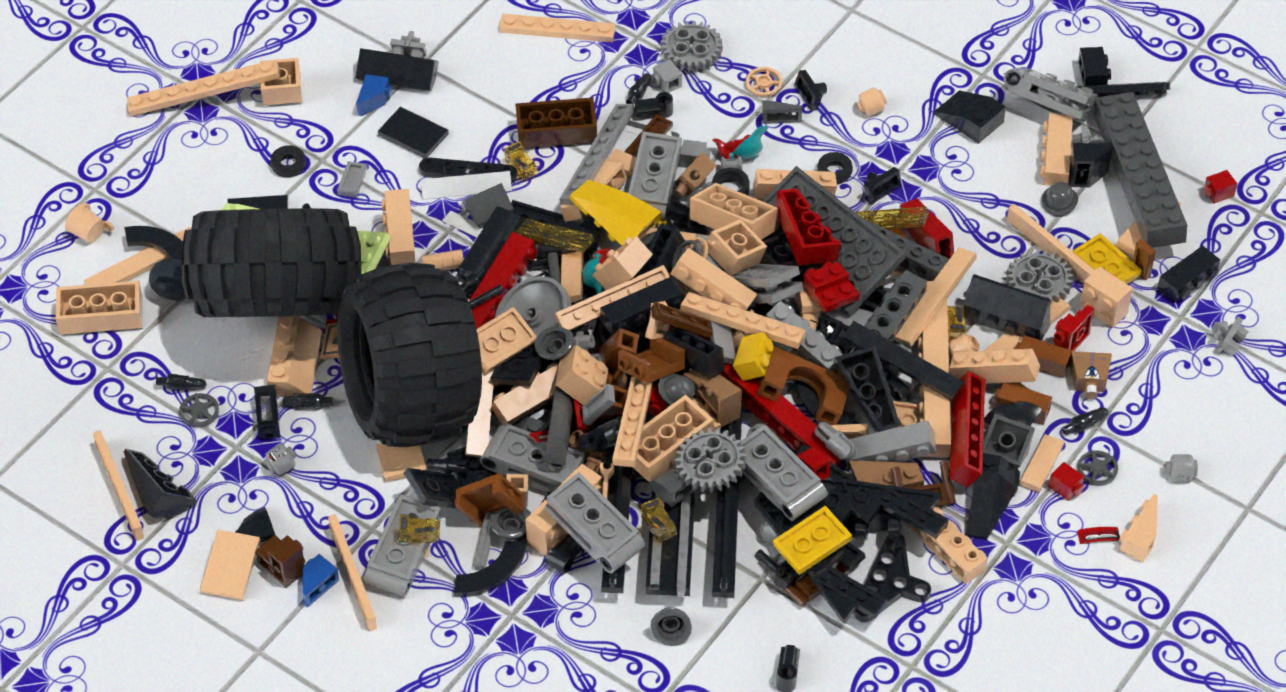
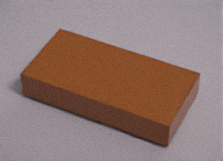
[1133,239,1156,280]

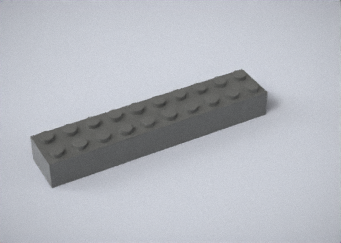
[1094,92,1188,248]

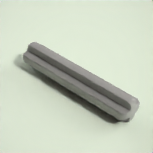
[474,512,494,570]

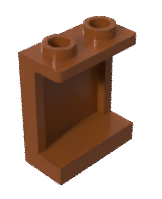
[618,338,685,383]
[455,473,524,527]

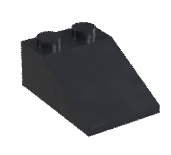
[934,90,1006,144]

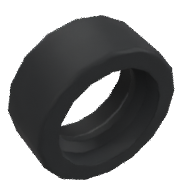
[712,167,750,196]

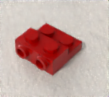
[802,262,860,313]
[1053,305,1095,351]

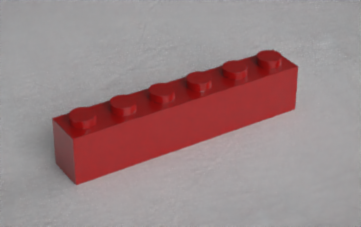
[469,232,537,329]
[949,371,985,487]

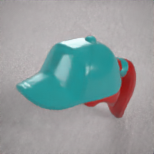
[712,126,769,160]
[581,249,615,294]

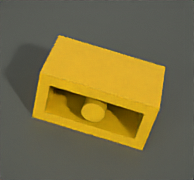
[733,332,774,381]

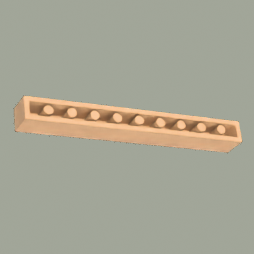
[918,281,951,458]

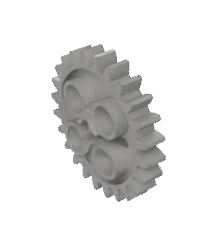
[661,21,723,72]
[1006,250,1073,305]
[675,428,746,493]

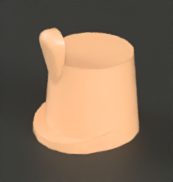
[65,203,114,243]

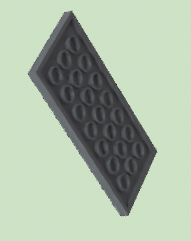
[762,166,907,315]

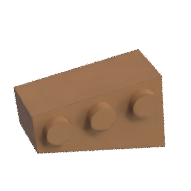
[683,370,742,427]
[848,461,924,488]

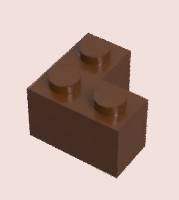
[255,535,306,588]

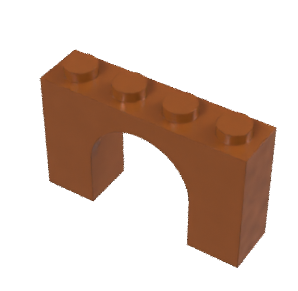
[593,328,639,425]
[994,335,1072,425]
[756,346,849,425]

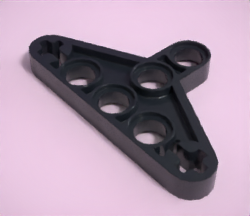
[854,534,931,622]

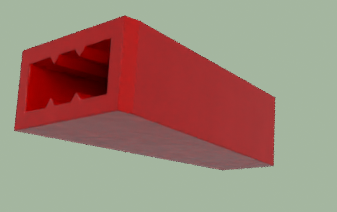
[899,198,954,259]

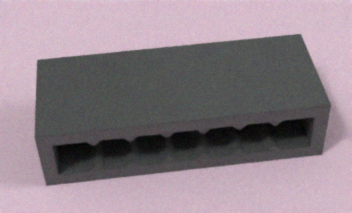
[544,386,573,465]
[648,446,728,507]

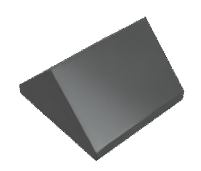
[462,183,514,227]
[983,414,1035,467]

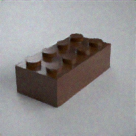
[515,97,597,148]

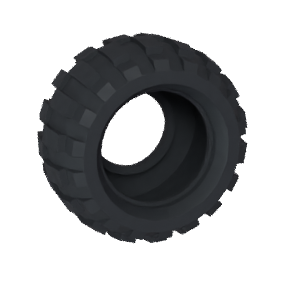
[181,208,362,317]
[337,262,482,448]

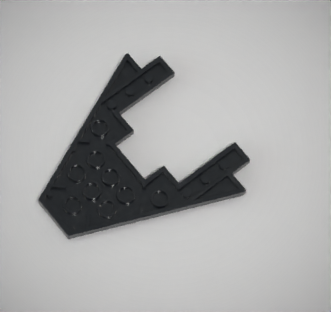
[754,477,948,624]

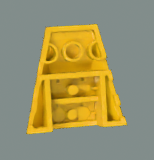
[569,179,661,246]

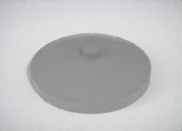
[495,276,571,336]

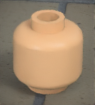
[857,87,887,116]
[948,334,980,360]

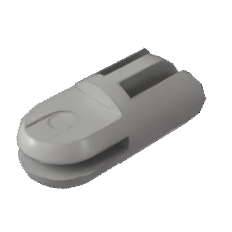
[815,422,857,460]

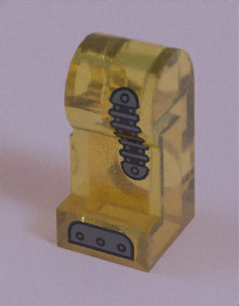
[504,141,538,181]
[947,306,967,343]
[641,497,677,542]
[399,514,440,543]

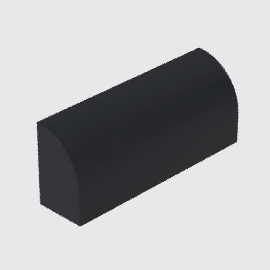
[355,48,439,91]
[459,206,527,281]
[634,224,685,278]

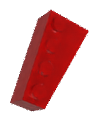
[775,188,841,265]

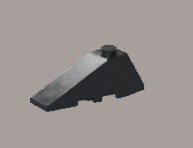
[124,449,197,519]
[966,453,1020,540]

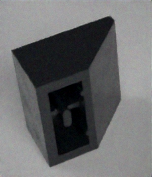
[1069,143,1113,188]

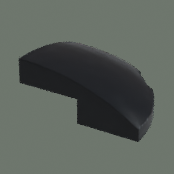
[665,200,707,235]
[820,315,852,355]
[984,401,1042,426]
[235,507,275,543]

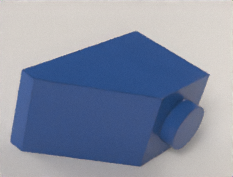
[357,74,392,116]
[302,554,339,608]

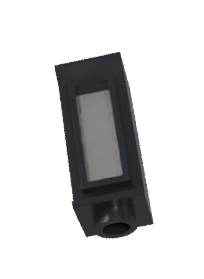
[254,385,281,440]

